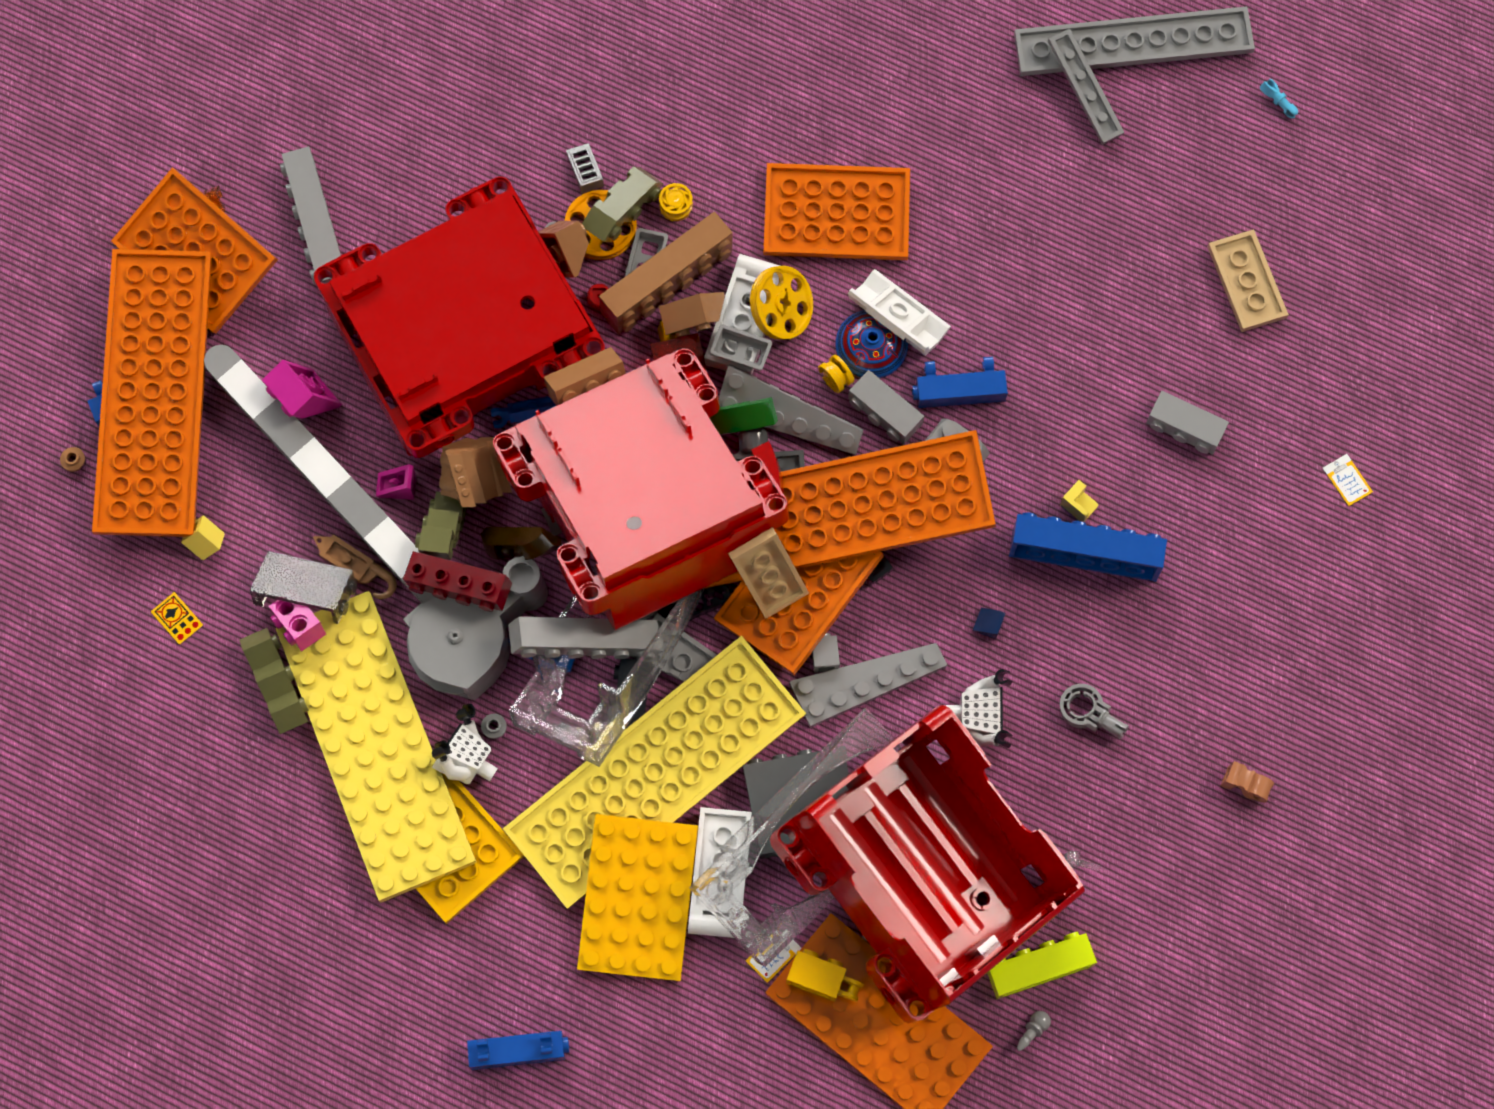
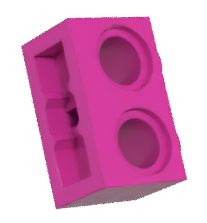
[269,589,326,652]

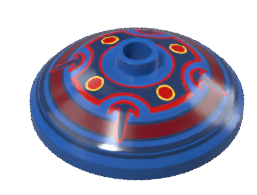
[835,310,908,379]

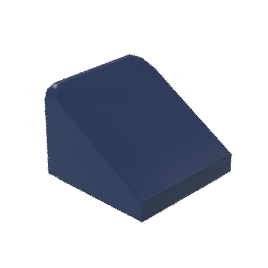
[973,607,1006,639]

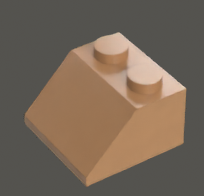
[538,221,589,278]
[659,292,725,338]

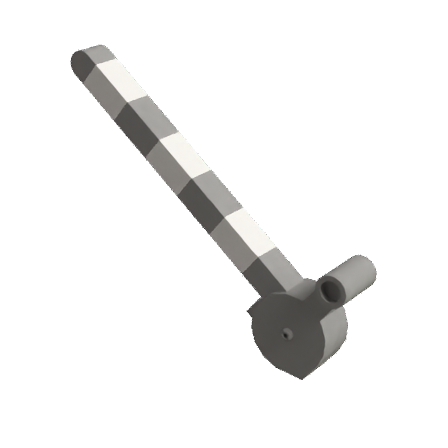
[204,345,549,700]

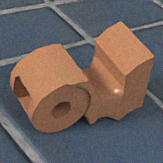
[1220,761,1274,803]

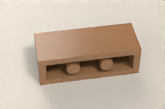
[544,347,626,406]

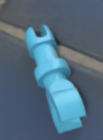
[1260,78,1298,119]

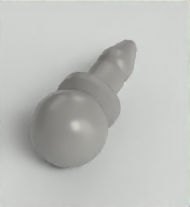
[1017,1011,1051,1051]

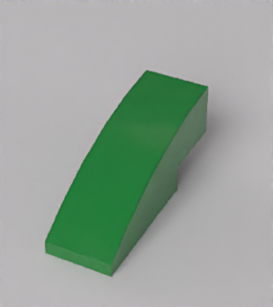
[709,397,778,434]

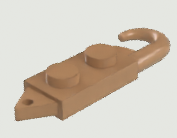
[313,535,397,599]

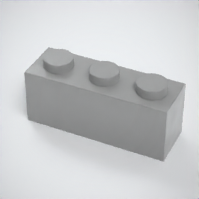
[848,370,924,445]
[1146,391,1229,455]

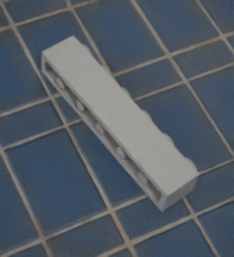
[280,146,341,284]
[508,617,661,660]

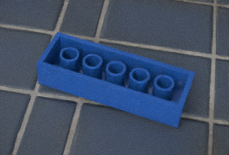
[1009,512,1167,582]

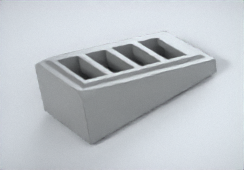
[566,143,604,194]

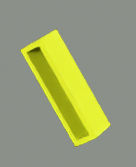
[987,932,1097,999]

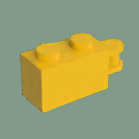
[786,949,864,1002]

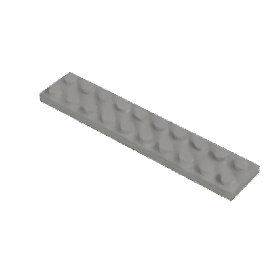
[1014,6,1255,76]

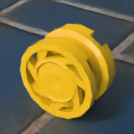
[659,183,693,222]
[818,355,855,393]

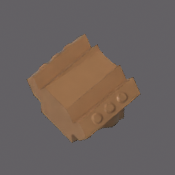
[439,437,512,507]

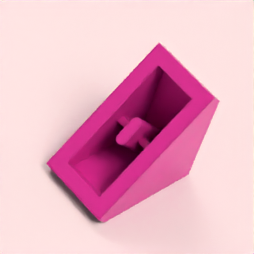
[376,464,417,500]

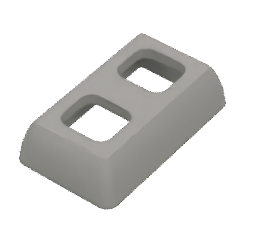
[625,228,668,276]
[710,324,772,371]

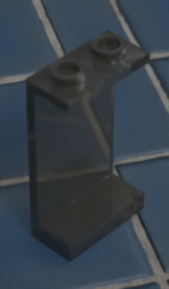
[250,551,357,624]

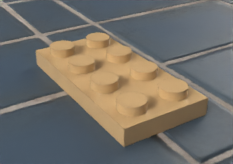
[1207,229,1289,332]
[728,527,809,619]

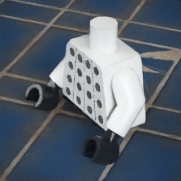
[946,669,1013,748]
[432,704,498,784]

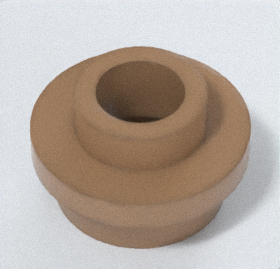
[60,447,86,472]

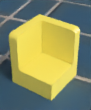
[1060,480,1098,522]
[181,515,225,560]

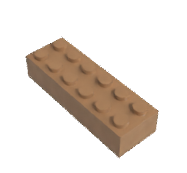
[599,211,733,335]

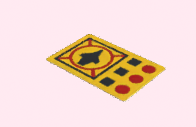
[151,592,203,644]

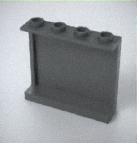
[743,745,849,859]

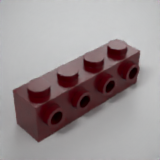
[403,551,513,612]

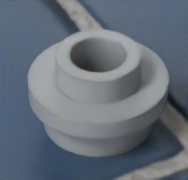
[481,714,507,739]

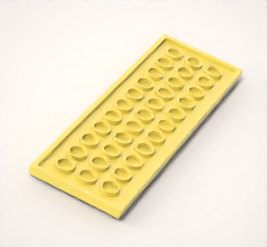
[276,591,477,903]
[503,636,806,909]

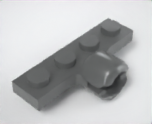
[733,428,805,473]

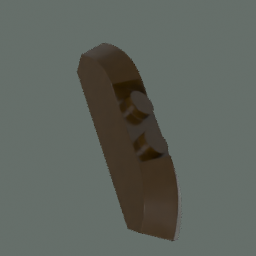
[480,527,561,560]

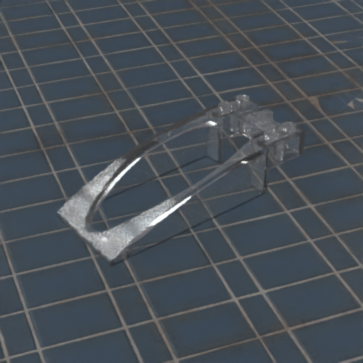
[509,565,706,767]
[689,708,901,967]

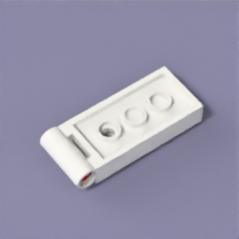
[704,254,780,375]
[688,807,752,939]

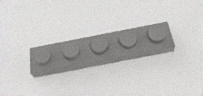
[1048,28,1124,145]

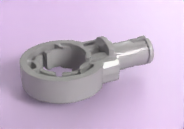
[1060,684,1129,739]

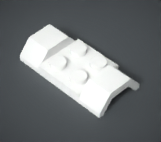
[848,269,951,356]

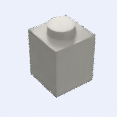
[812,633,840,673]

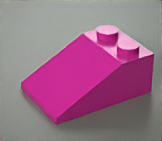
[262,360,342,419]

